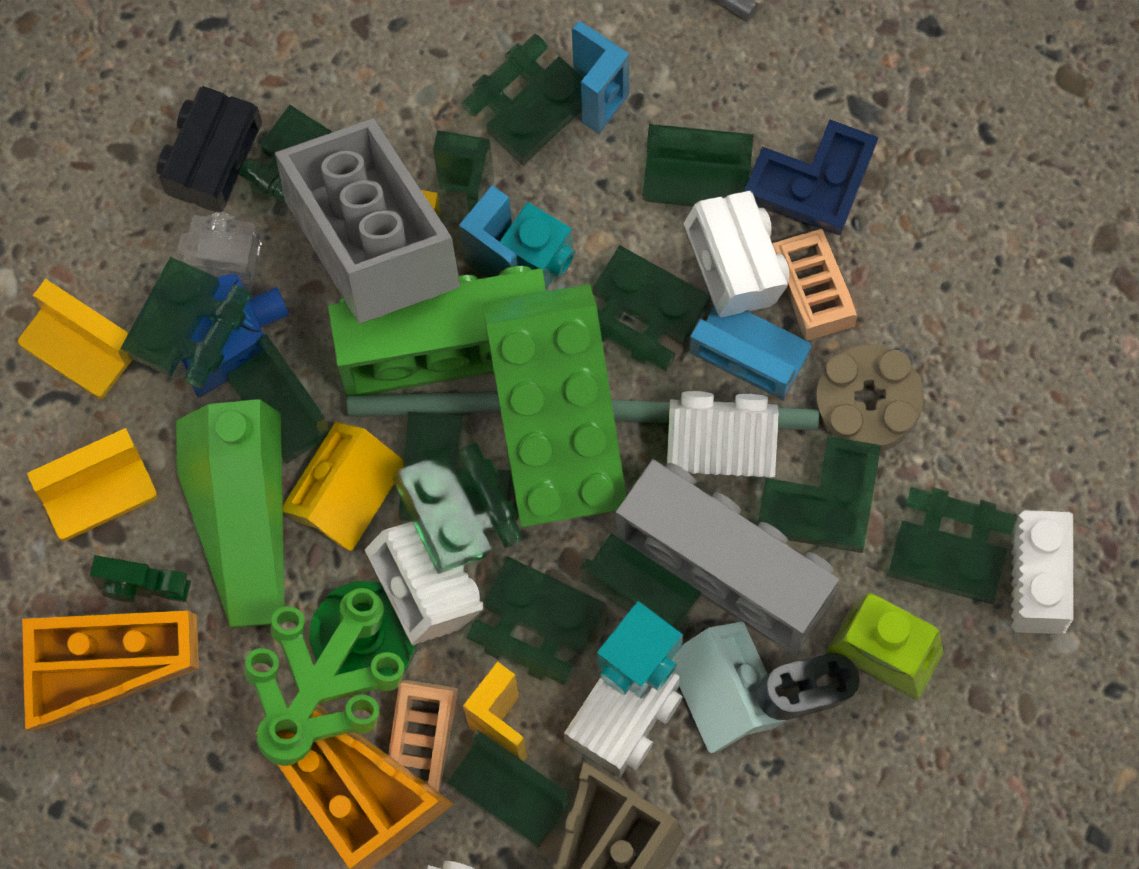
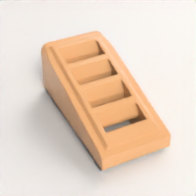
[772,229,857,341]
[388,680,458,793]

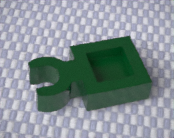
[90,555,191,602]

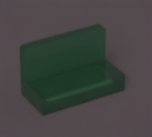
[643,124,754,207]
[433,130,494,212]
[226,334,329,464]
[580,533,701,630]
[447,730,570,849]

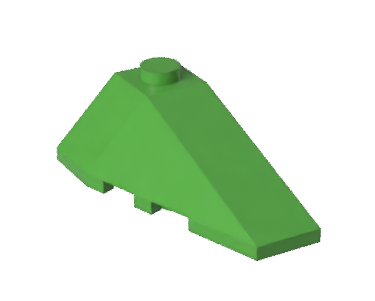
[176,399,285,628]

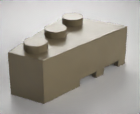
[553,761,685,869]

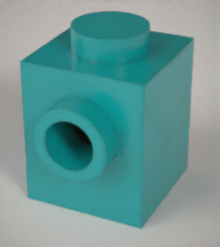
[500,202,576,289]
[597,601,683,698]

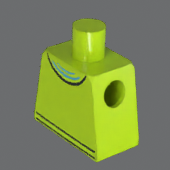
[826,593,944,701]

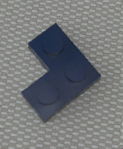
[744,119,879,236]

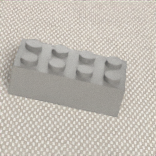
[275,118,460,324]
[616,459,839,658]

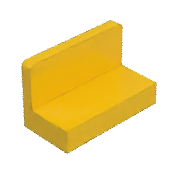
[18,279,139,399]
[283,421,405,551]
[27,428,158,542]
[463,661,527,766]

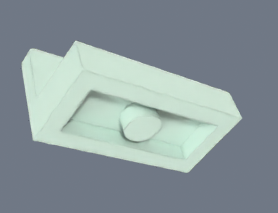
[672,621,787,753]

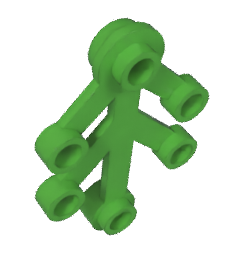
[244,588,404,766]

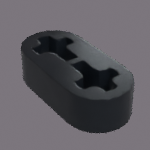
[756,653,860,720]

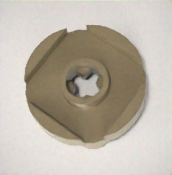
[815,345,924,452]

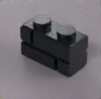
[156,86,262,214]

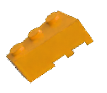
[22,611,199,732]
[256,705,454,869]

